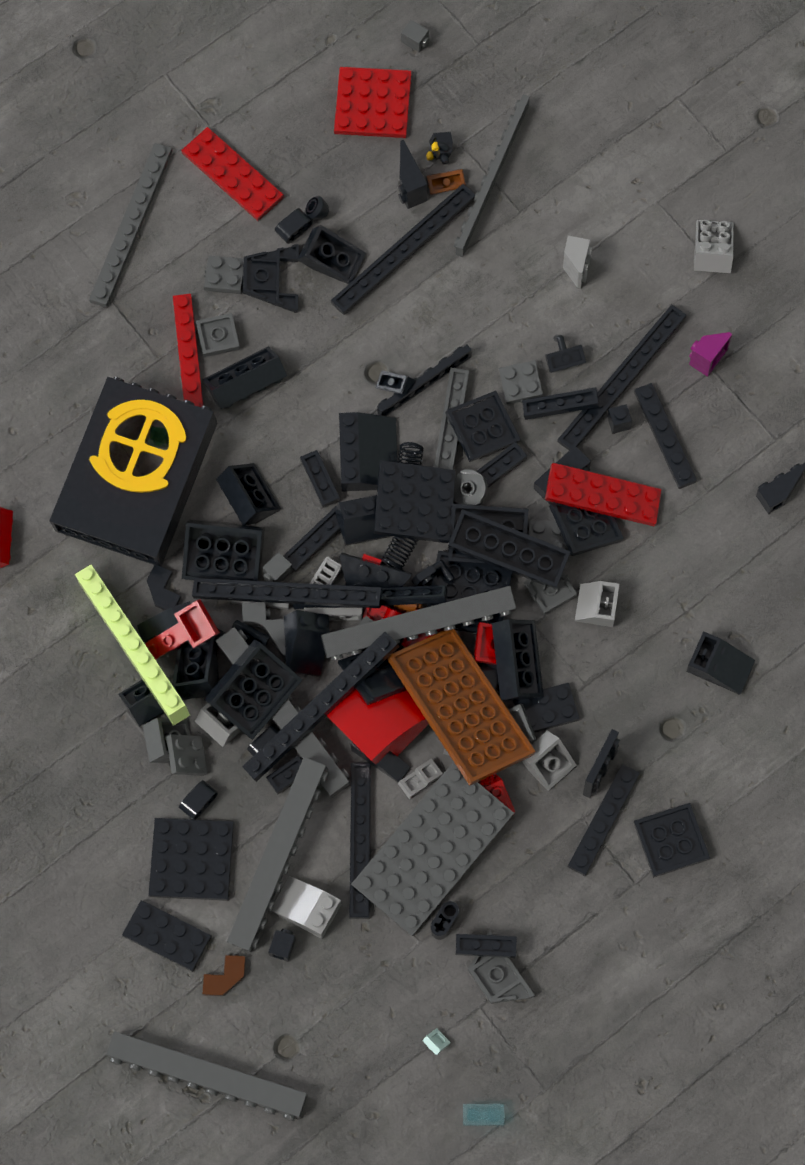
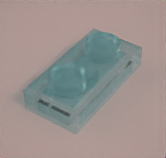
[463,1104,504,1126]

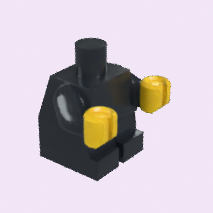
[426,132,453,164]

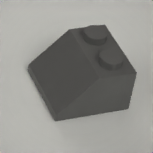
[143,718,190,763]

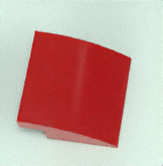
[327,688,429,765]

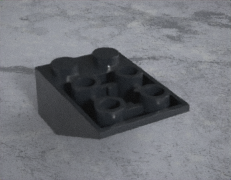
[686,631,755,695]

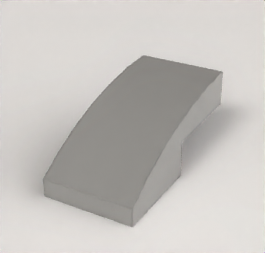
[398,758,443,799]

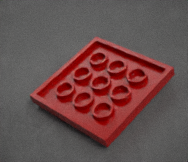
[334,67,411,138]

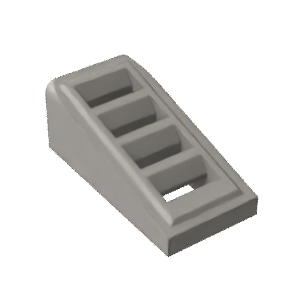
[309,557,343,585]

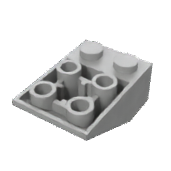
[694,220,733,273]

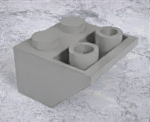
[563,236,592,289]
[575,581,619,627]

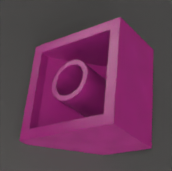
[689,332,732,377]

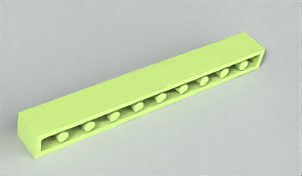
[75,565,190,726]

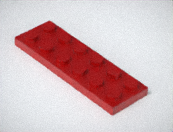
[181,127,284,221]
[545,463,661,527]

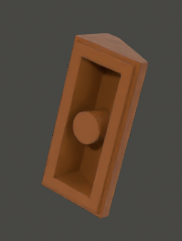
[426,169,466,195]

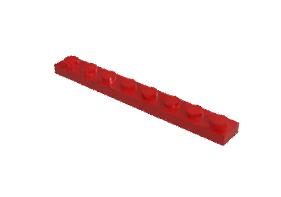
[173,294,203,407]

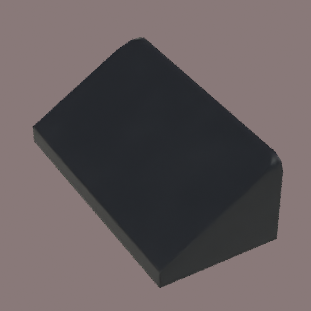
[375,370,416,395]

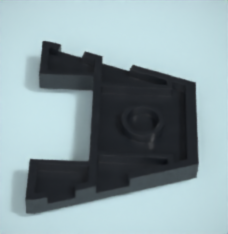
[242,244,299,313]

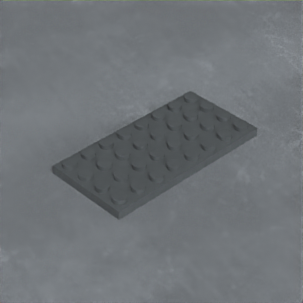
[351,762,514,936]

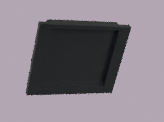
[338,643,407,705]

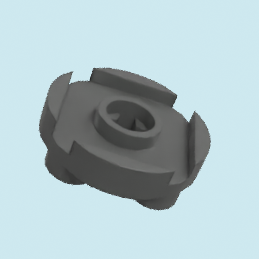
[454,469,488,505]

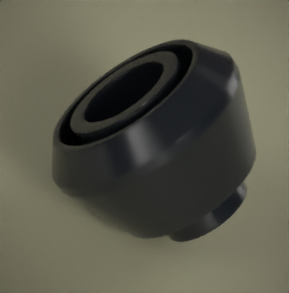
[305,196,329,220]

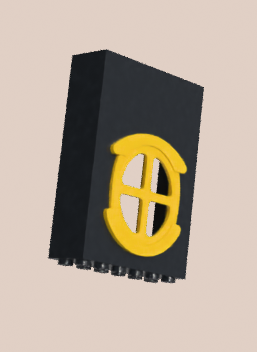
[49,377,218,567]

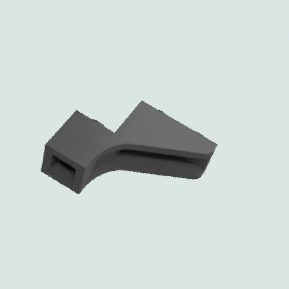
[242,602,286,661]

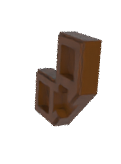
[202,955,246,996]

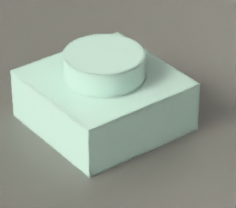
[422,1028,451,1055]

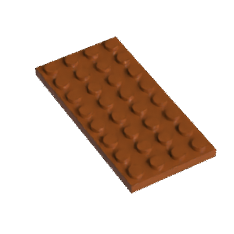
[387,629,536,786]

